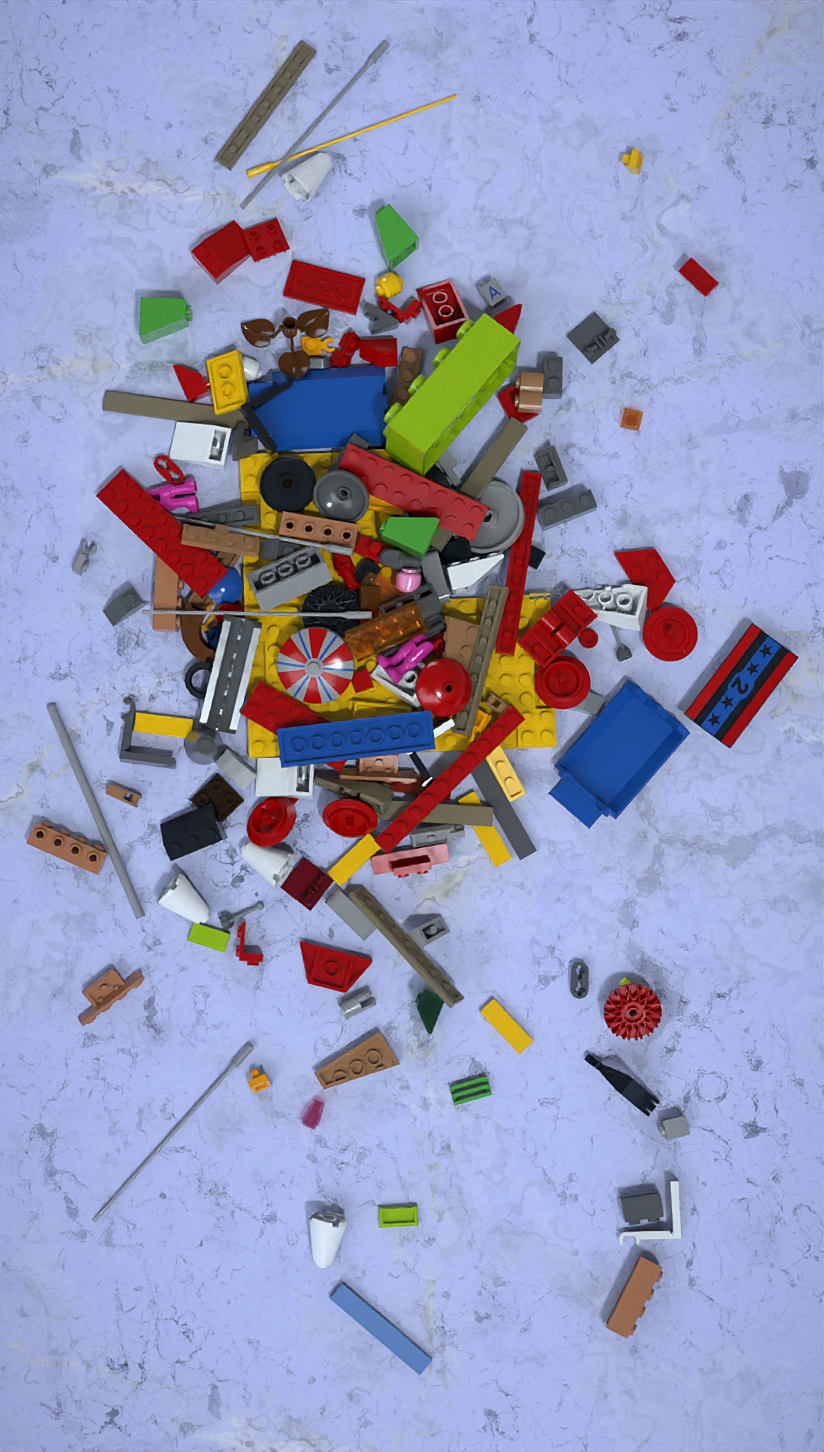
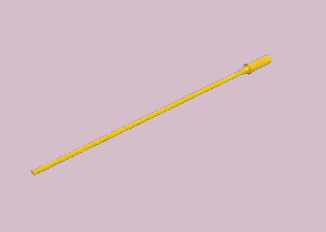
[246,94,457,178]

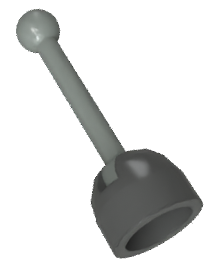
[610,624,633,662]
[219,902,264,931]

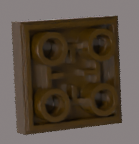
[190,773,244,823]

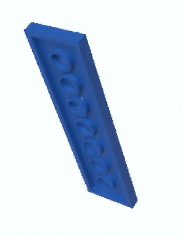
[277,710,436,768]

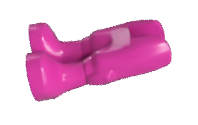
[146,477,199,513]
[375,633,434,684]

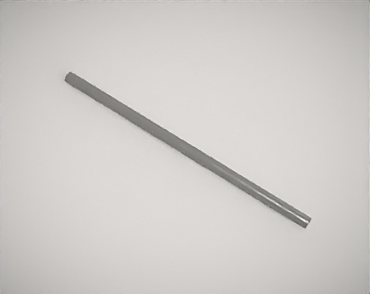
[47,704,145,919]

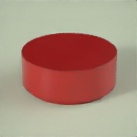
[579,629,598,649]

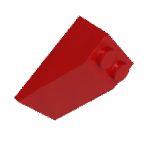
[191,220,251,285]
[416,279,469,345]

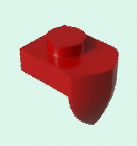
[216,600,245,621]

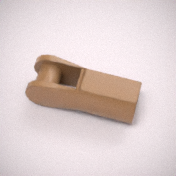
[483,692,511,715]
[106,782,142,808]

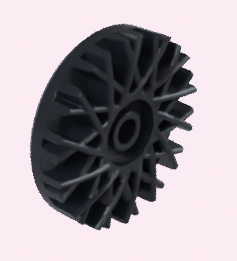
[259,457,317,513]
[301,584,359,639]

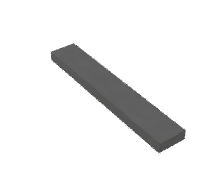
[471,760,537,860]

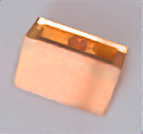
[357,572,403,605]

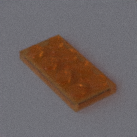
[344,601,428,662]

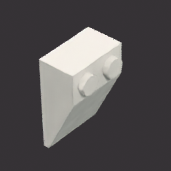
[370,660,425,711]

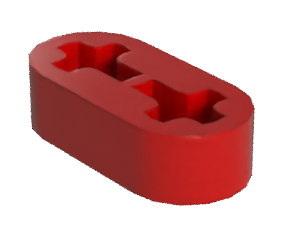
[154,455,185,486]

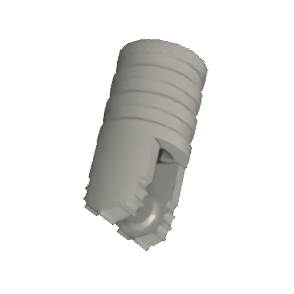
[339,989,377,1019]

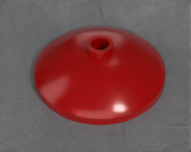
[415,659,472,717]

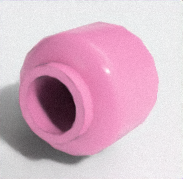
[395,568,421,596]

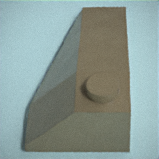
[314,777,394,816]

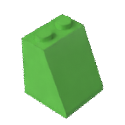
[375,204,419,271]
[139,297,192,344]
[379,517,440,560]

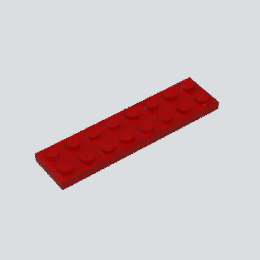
[337,442,489,542]
[96,469,229,599]

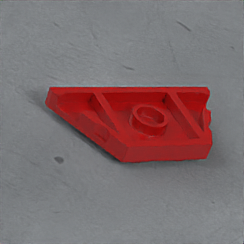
[614,549,676,614]
[300,942,373,993]

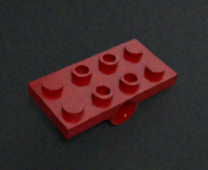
[516,589,598,670]

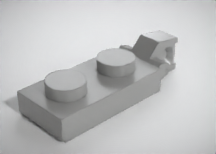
[411,824,465,848]

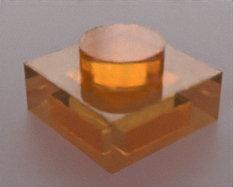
[620,408,643,432]

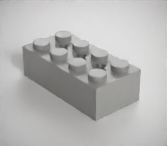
[246,546,333,612]

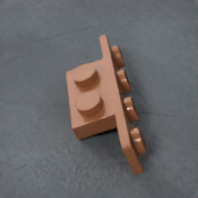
[339,754,417,784]
[78,967,145,1026]

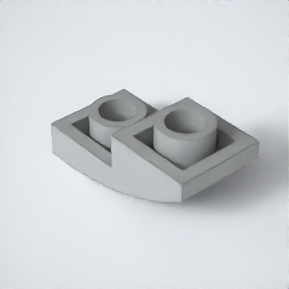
[215,748,257,789]

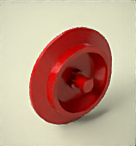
[642,607,698,662]
[535,656,591,710]
[247,797,296,847]
[322,799,378,838]

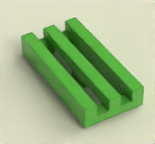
[450,1076,492,1105]

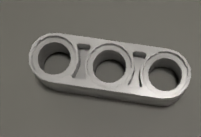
[421,550,450,605]
[325,888,377,941]

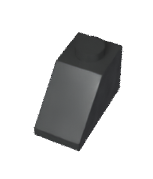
[103,587,145,627]

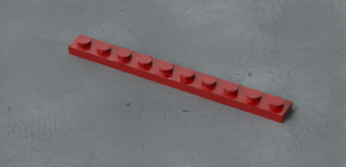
[495,471,542,656]
[374,706,525,854]

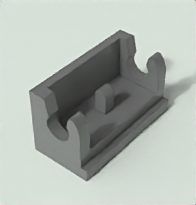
[534,446,568,491]

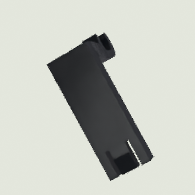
[240,373,293,456]
[407,716,455,787]
[584,1054,660,1117]

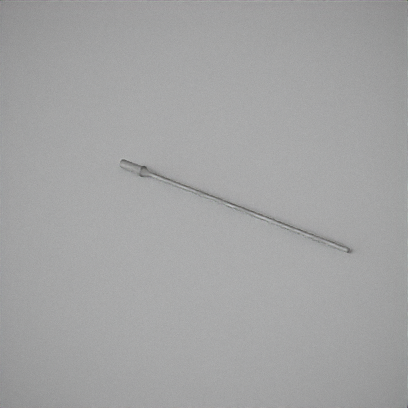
[241,40,390,210]
[171,515,354,556]
[142,610,372,620]
[92,1043,254,1222]

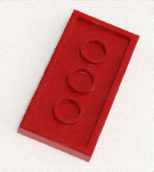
[283,260,365,316]

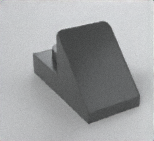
[363,302,399,335]
[232,422,258,461]
[259,539,300,561]

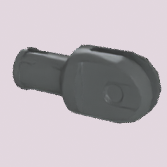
[379,549,421,570]

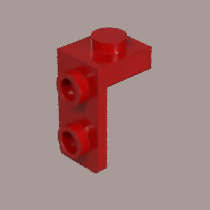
[377,295,422,325]
[236,922,264,966]

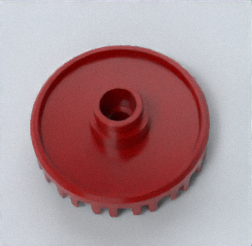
[603,983,662,1041]

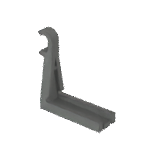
[119,700,176,769]

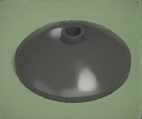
[313,470,370,523]

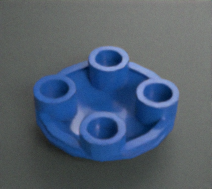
[208,567,244,605]

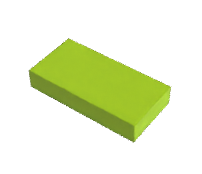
[188,923,231,953]
[378,1206,419,1228]

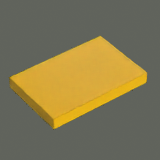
[206,349,249,416]

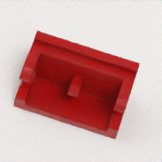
[678,257,719,297]

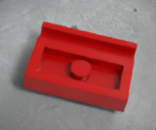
[496,385,538,424]

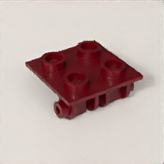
[280,857,334,911]

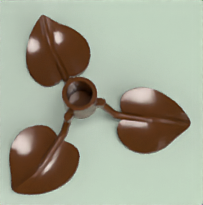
[241,309,330,379]

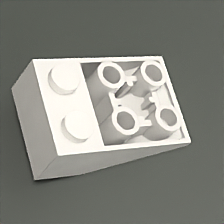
[169,422,233,470]
[446,553,504,596]
[255,757,315,799]

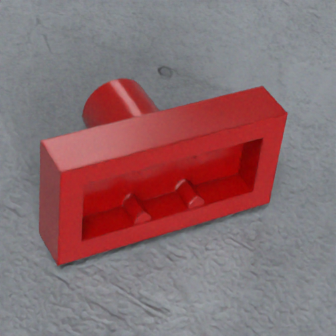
[354,534,396,565]

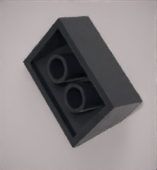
[160,802,228,862]

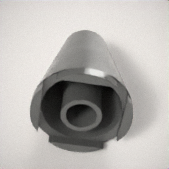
[185,727,223,765]

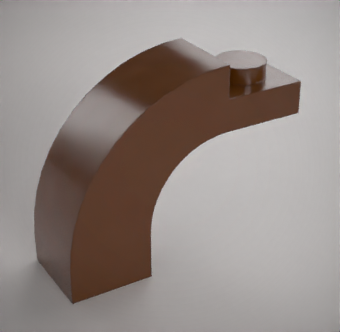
[181,604,216,663]

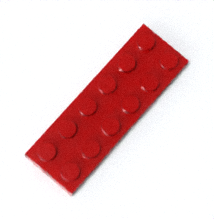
[240,681,347,772]

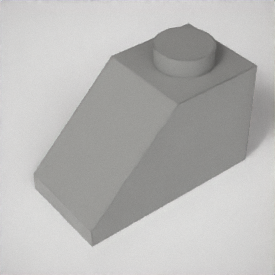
[567,692,605,716]
[407,915,450,948]

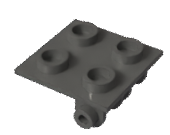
[567,312,620,364]

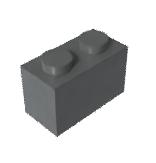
[542,356,563,399]
[620,1192,664,1225]

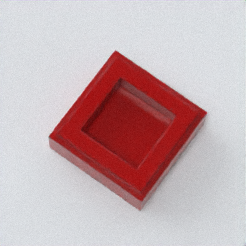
[351,669,374,694]

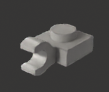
[72,541,97,576]

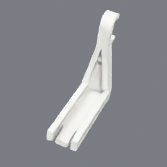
[619,1180,682,1246]

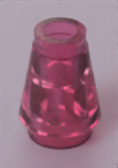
[301,1099,325,1130]

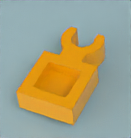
[302,337,334,356]
[461,709,492,743]

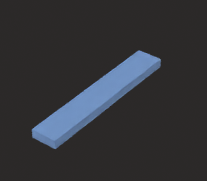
[330,1283,432,1375]

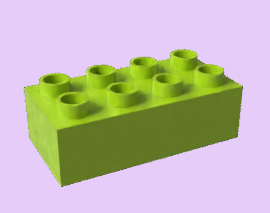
[383,313,521,476]

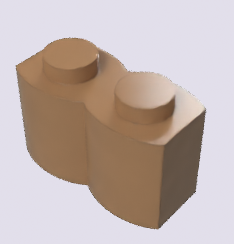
[514,372,544,414]

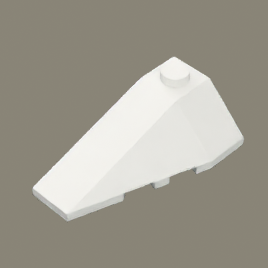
[574,584,648,631]

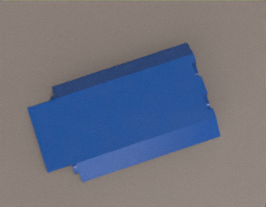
[249,366,388,451]
[548,680,690,829]

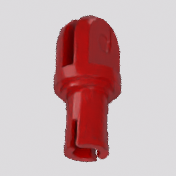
[332,553,359,591]

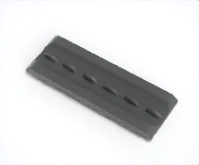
[198,614,262,735]

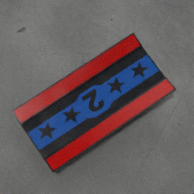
[684,623,799,749]

